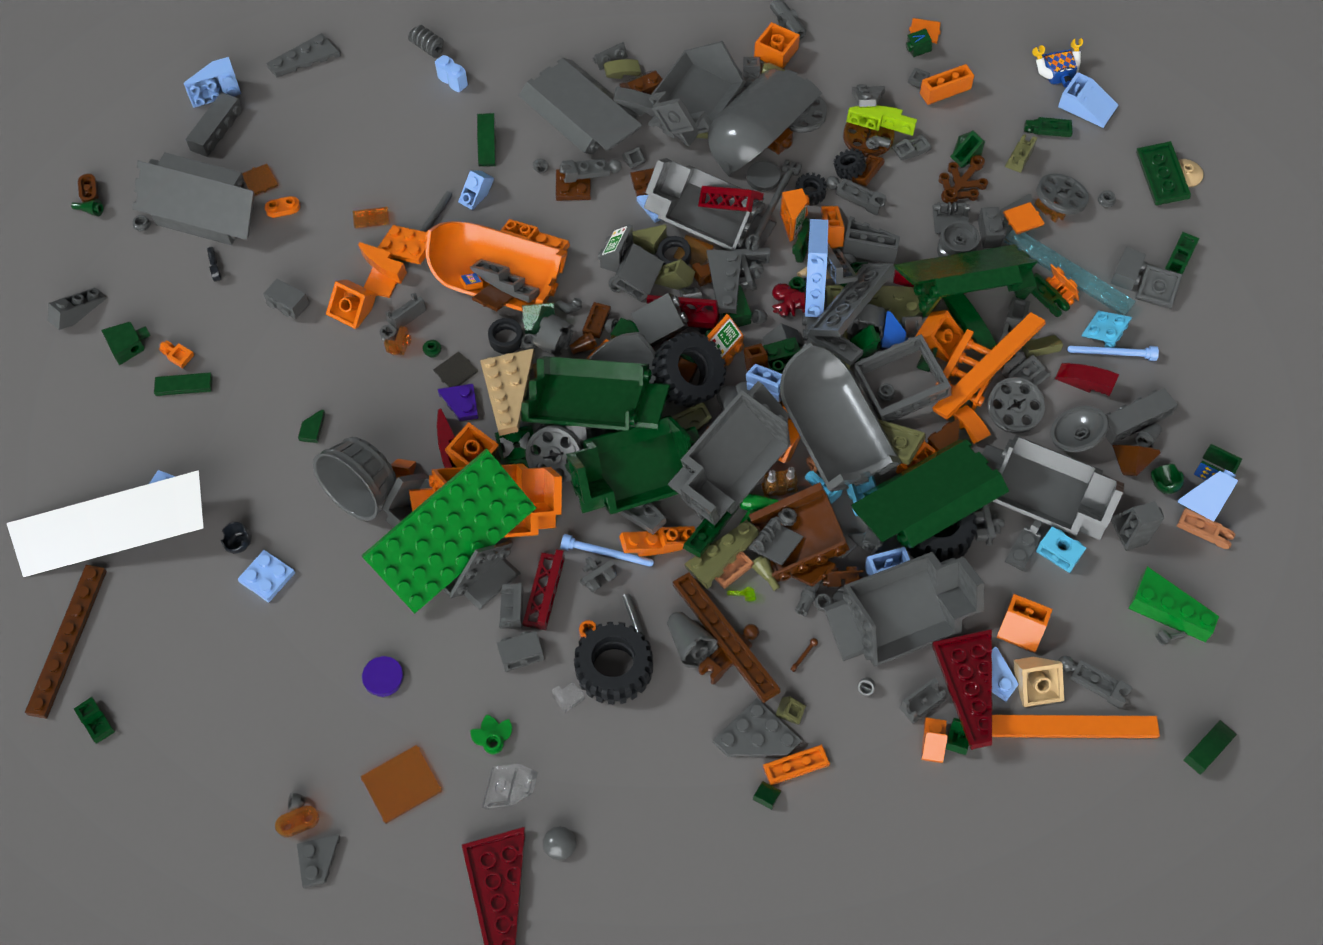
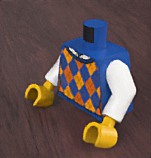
[1032,38,1083,88]

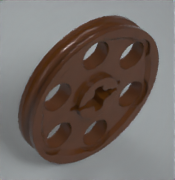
[843,122,895,157]

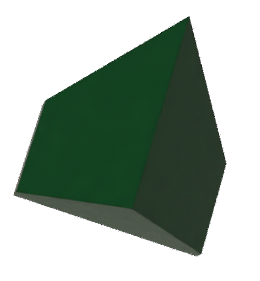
[950,130,985,168]

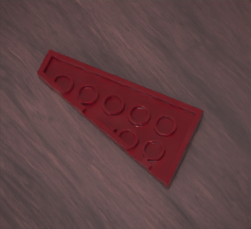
[932,629,992,750]
[462,827,525,945]

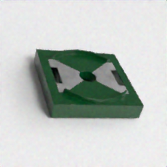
[495,425,538,465]

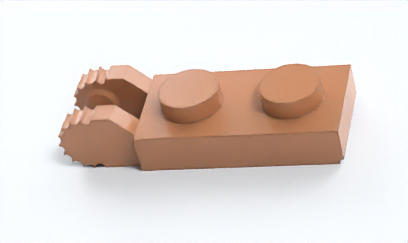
[1176,508,1236,549]

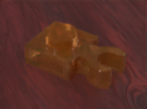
[1035,198,1066,222]

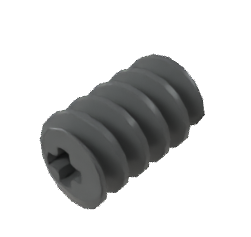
[408,25,444,58]

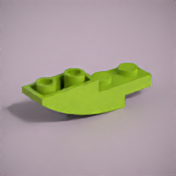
[846,105,917,136]

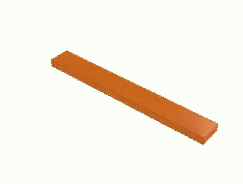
[932,312,1046,420]
[992,715,1160,738]

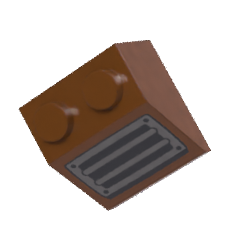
[620,70,663,95]

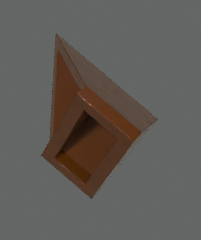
[1112,445,1161,476]

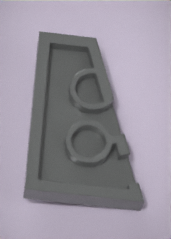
[852,84,885,107]

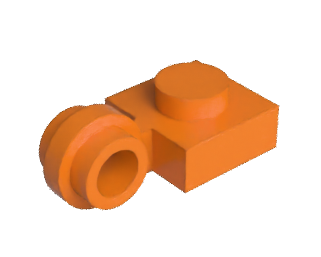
[159,340,194,369]

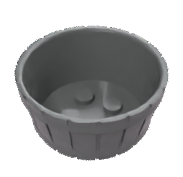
[313,437,397,521]

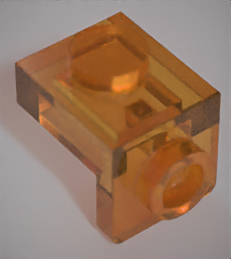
[384,326,411,355]

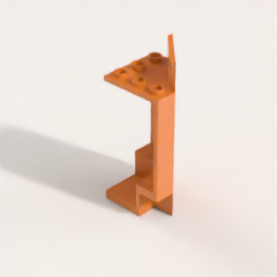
[409,464,562,538]

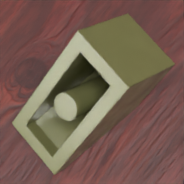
[654,259,695,290]

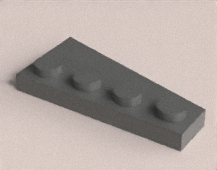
[266,33,340,77]

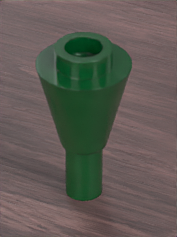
[71,199,104,217]

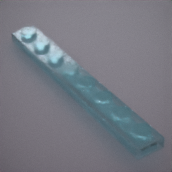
[1004,230,1136,316]

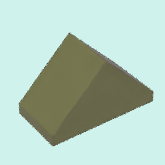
[633,224,667,255]

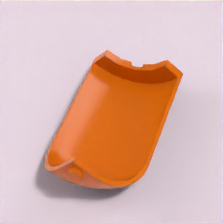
[425,221,568,317]

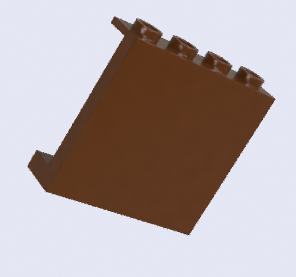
[749,482,850,582]

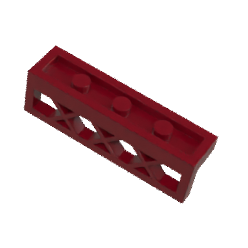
[698,186,764,212]
[646,295,720,329]
[523,549,565,630]

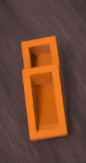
[358,242,407,284]

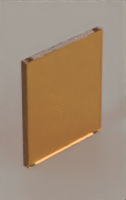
[361,745,442,824]

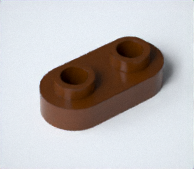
[78,174,99,202]

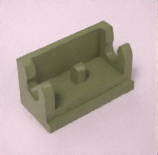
[1005,134,1038,173]

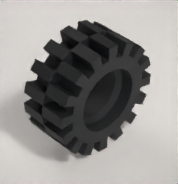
[833,148,867,180]
[795,172,827,206]

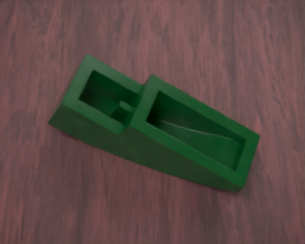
[477,113,496,167]
[1183,720,1237,775]

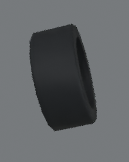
[657,236,692,266]
[488,318,523,354]

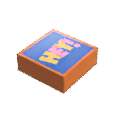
[459,273,483,290]

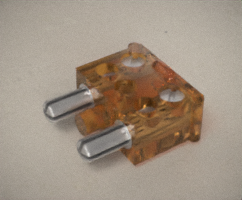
[761,467,798,497]

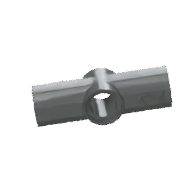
[770,0,806,40]

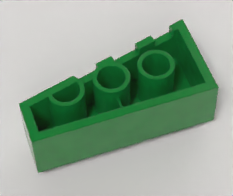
[1128,566,1219,642]

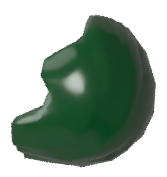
[1151,464,1184,494]

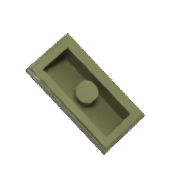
[1022,335,1063,359]

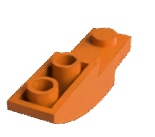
[500,219,570,251]
[619,526,695,557]

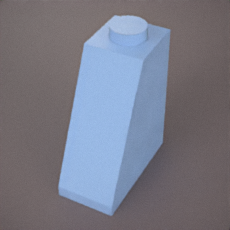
[1178,469,1238,521]

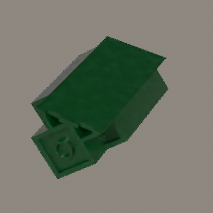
[894,244,1038,318]
[565,415,700,515]

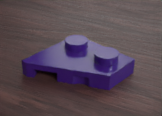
[438,384,478,421]

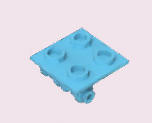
[1082,311,1132,348]

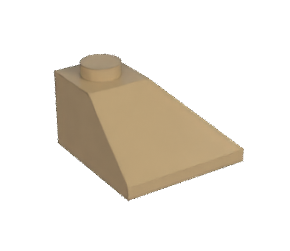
[1014,657,1064,707]

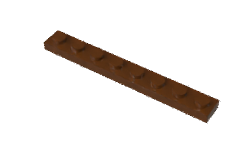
[25,565,107,719]
[672,572,781,703]

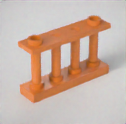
[935,329,995,411]

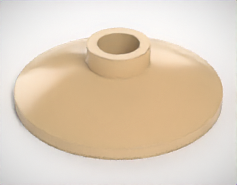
[1178,159,1204,187]

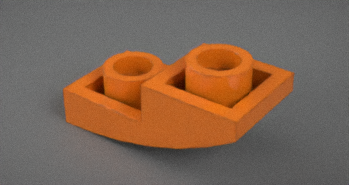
[953,405,991,444]

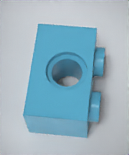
[1036,526,1086,573]

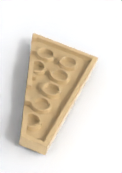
[480,348,535,436]

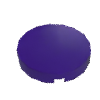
[362,656,404,697]

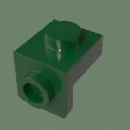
[945,718,969,755]

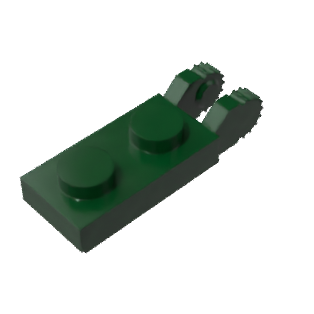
[1031,273,1070,317]

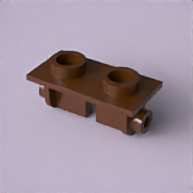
[822,567,864,588]

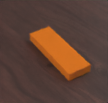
[763,744,830,786]

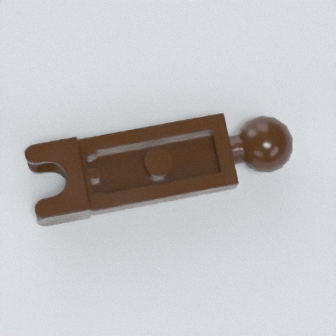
[698,624,759,685]

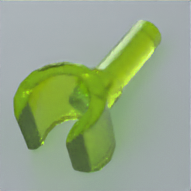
[727,587,756,602]

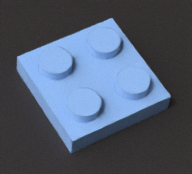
[238,550,295,603]

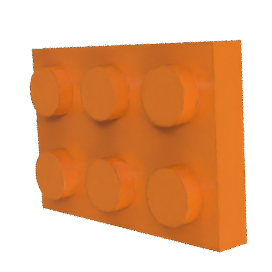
[377,225,427,265]

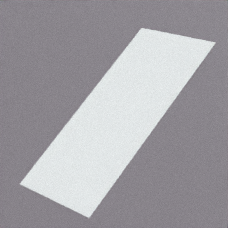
[7,470,203,577]

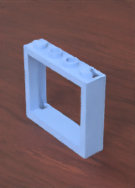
[805,219,828,317]

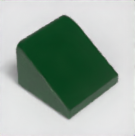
[917,347,938,372]
[753,781,781,810]

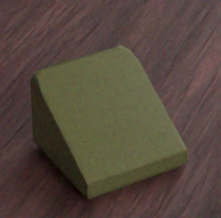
[775,696,806,725]

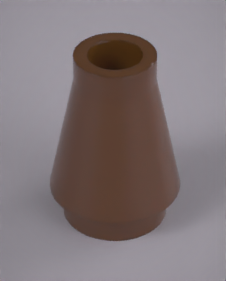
[569,332,597,355]

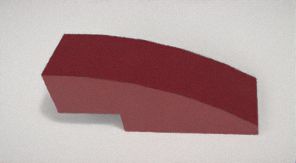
[1055,363,1119,396]

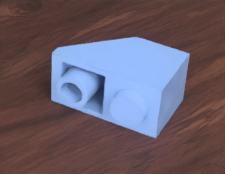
[458,170,494,210]

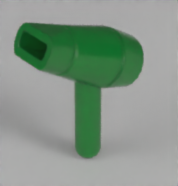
[738,494,778,526]

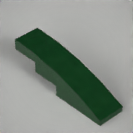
[1165,232,1200,274]
[942,293,997,354]

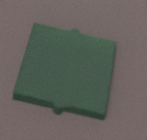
[522,302,555,335]

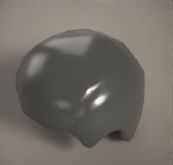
[543,826,576,860]

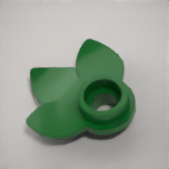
[470,715,512,754]

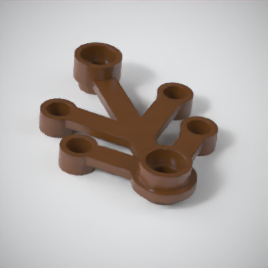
[939,155,988,204]

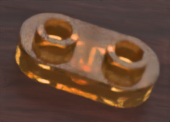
[275,806,319,838]

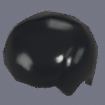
[221,521,251,554]

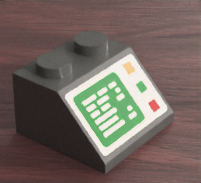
[598,224,633,272]

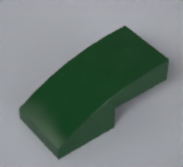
[74,697,115,744]

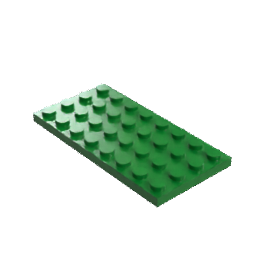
[361,449,537,614]

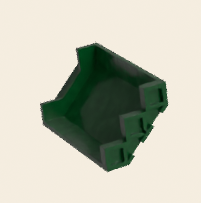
[521,356,670,431]
[851,439,1009,548]

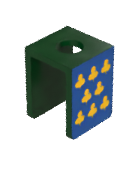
[1194,444,1242,480]

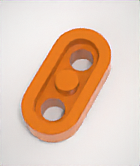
[264,196,301,218]

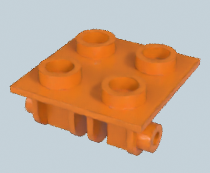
[1046,264,1079,306]

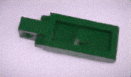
[1024,117,1073,137]
[792,217,815,263]

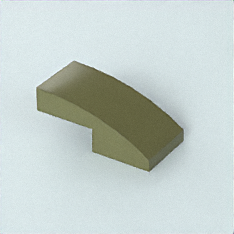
[603,59,641,79]

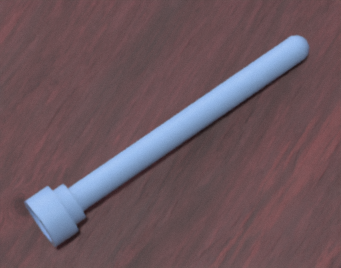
[1067,346,1159,361]
[561,534,654,566]

